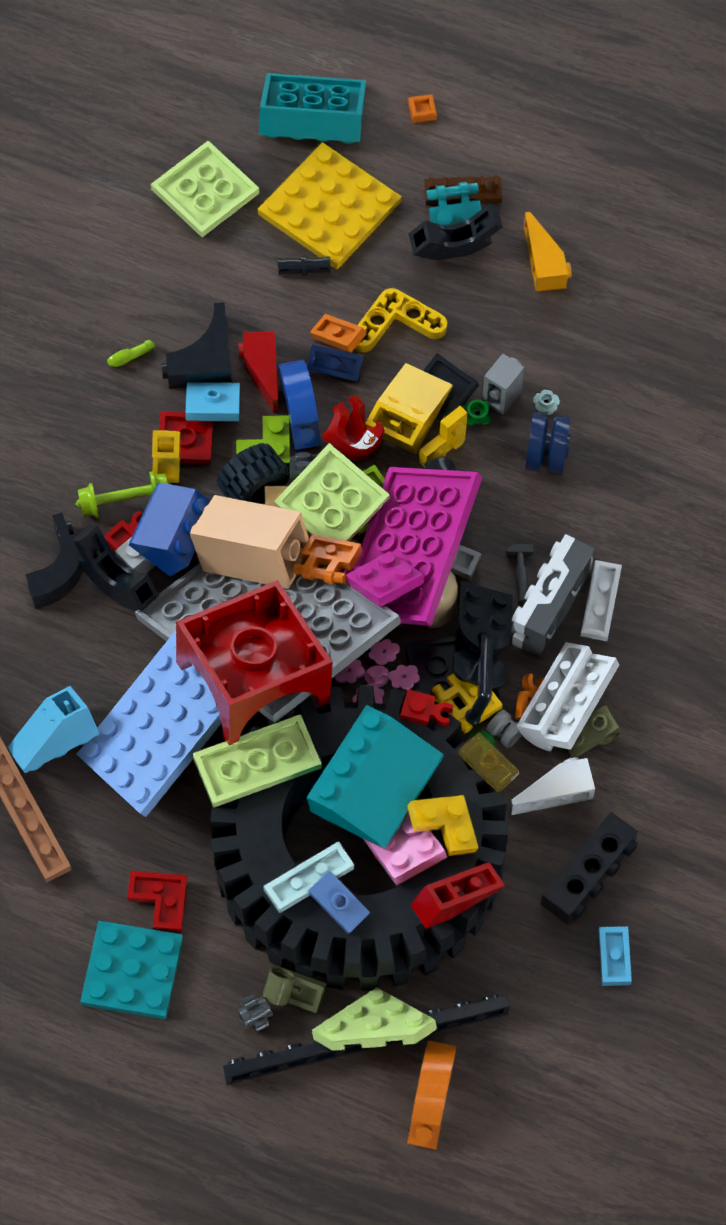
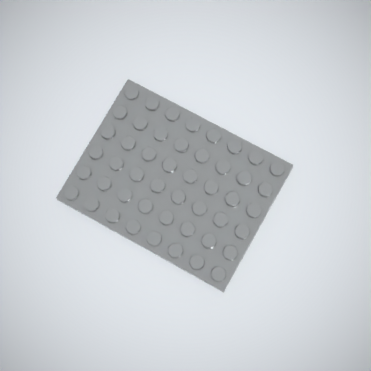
[135,562,401,723]

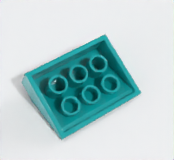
[259,73,366,144]
[307,705,444,849]

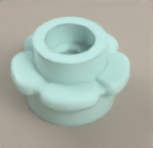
[533,390,560,415]

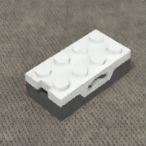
[512,534,595,658]

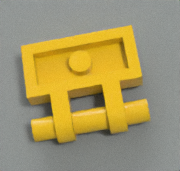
[431,673,503,733]

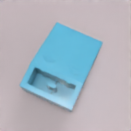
[7,686,100,773]

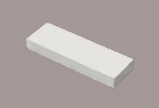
[580,560,622,641]

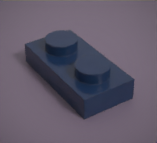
[307,343,364,382]

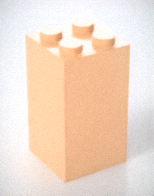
[190,495,309,589]

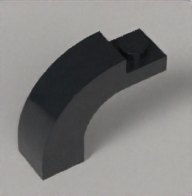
[408,203,503,260]
[25,513,83,609]
[73,524,159,612]

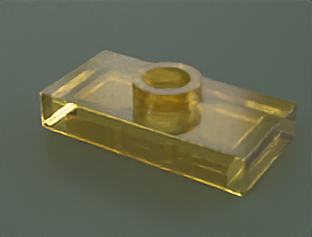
[458,733,519,793]

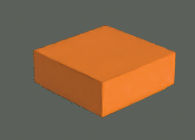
[408,94,437,123]

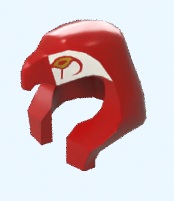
[321,395,385,463]

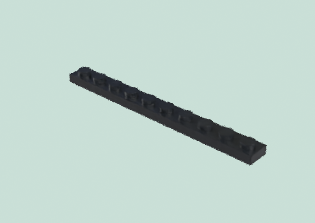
[223,994,510,1085]

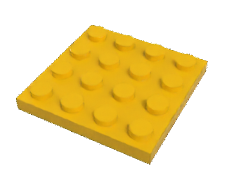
[258,142,402,269]

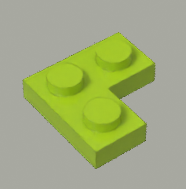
[236,415,290,467]

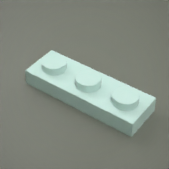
[264,842,354,913]

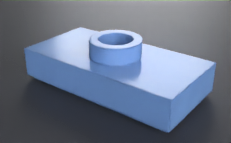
[307,870,370,933]

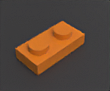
[310,314,367,353]

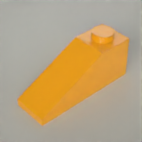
[524,212,572,292]

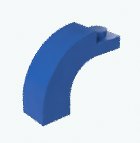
[277,360,322,450]

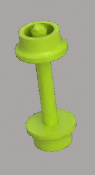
[75,471,172,518]

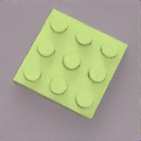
[151,141,259,237]
[274,443,390,541]

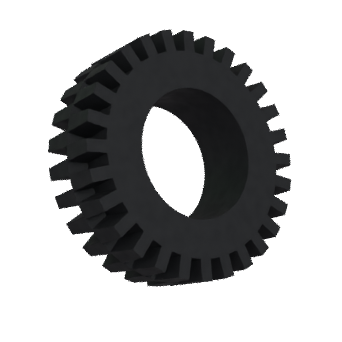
[211,685,508,991]

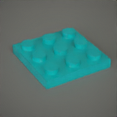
[80,921,183,1020]

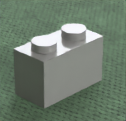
[482,354,525,416]

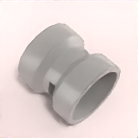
[486,710,522,749]

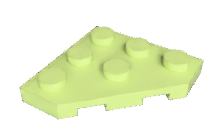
[312,987,437,1050]

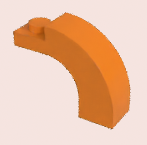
[407,1040,457,1149]

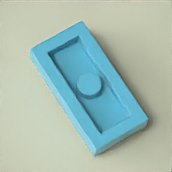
[599,927,632,986]

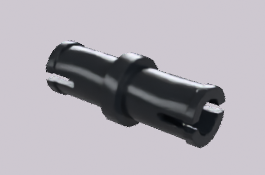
[278,255,331,276]

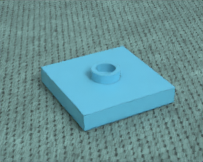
[185,382,240,421]

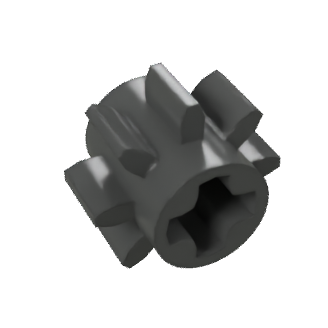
[237,994,273,1032]

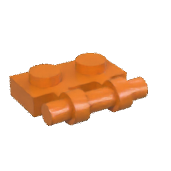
[293,534,363,585]

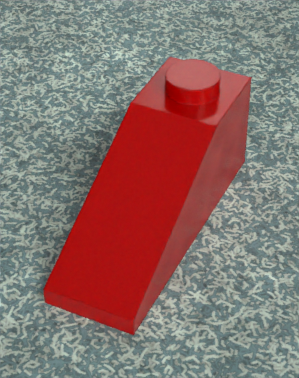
[238,331,279,413]
[410,862,505,929]

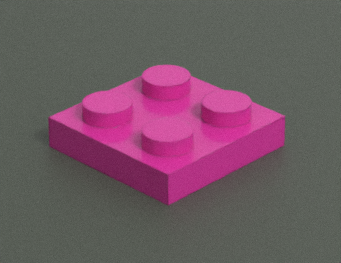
[345,551,424,607]

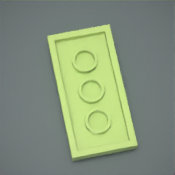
[193,714,322,808]

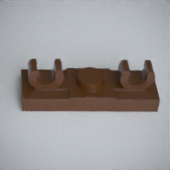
[424,175,502,205]

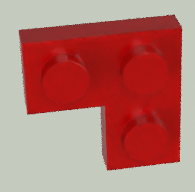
[127,871,188,933]

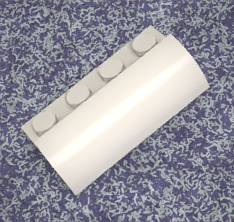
[517,642,619,752]

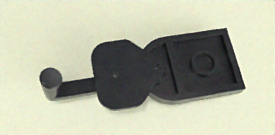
[452,581,512,725]

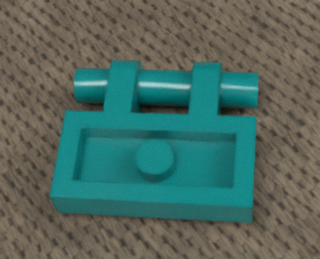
[426,182,481,225]

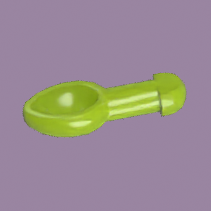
[107,340,155,367]

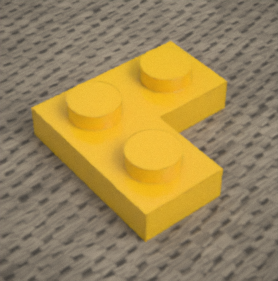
[419,406,467,469]
[407,795,479,856]

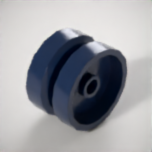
[525,412,571,475]

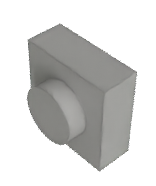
[451,545,481,580]

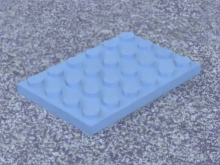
[77,631,222,817]

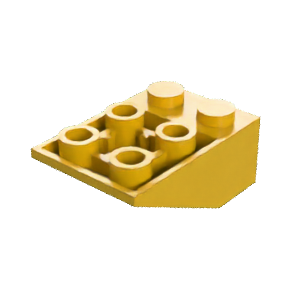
[365,363,453,455]

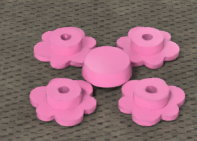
[335,639,420,704]

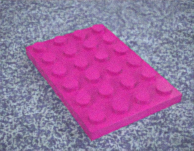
[355,467,483,626]

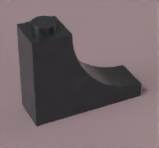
[161,302,232,389]

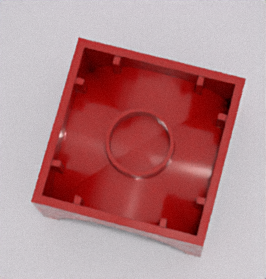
[176,580,333,745]

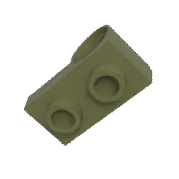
[567,705,621,758]
[263,964,327,1013]

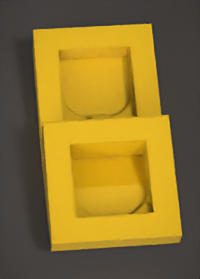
[152,430,180,483]

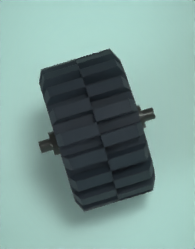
[216,443,290,504]

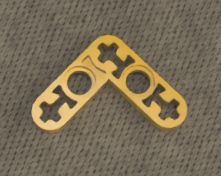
[355,288,447,352]

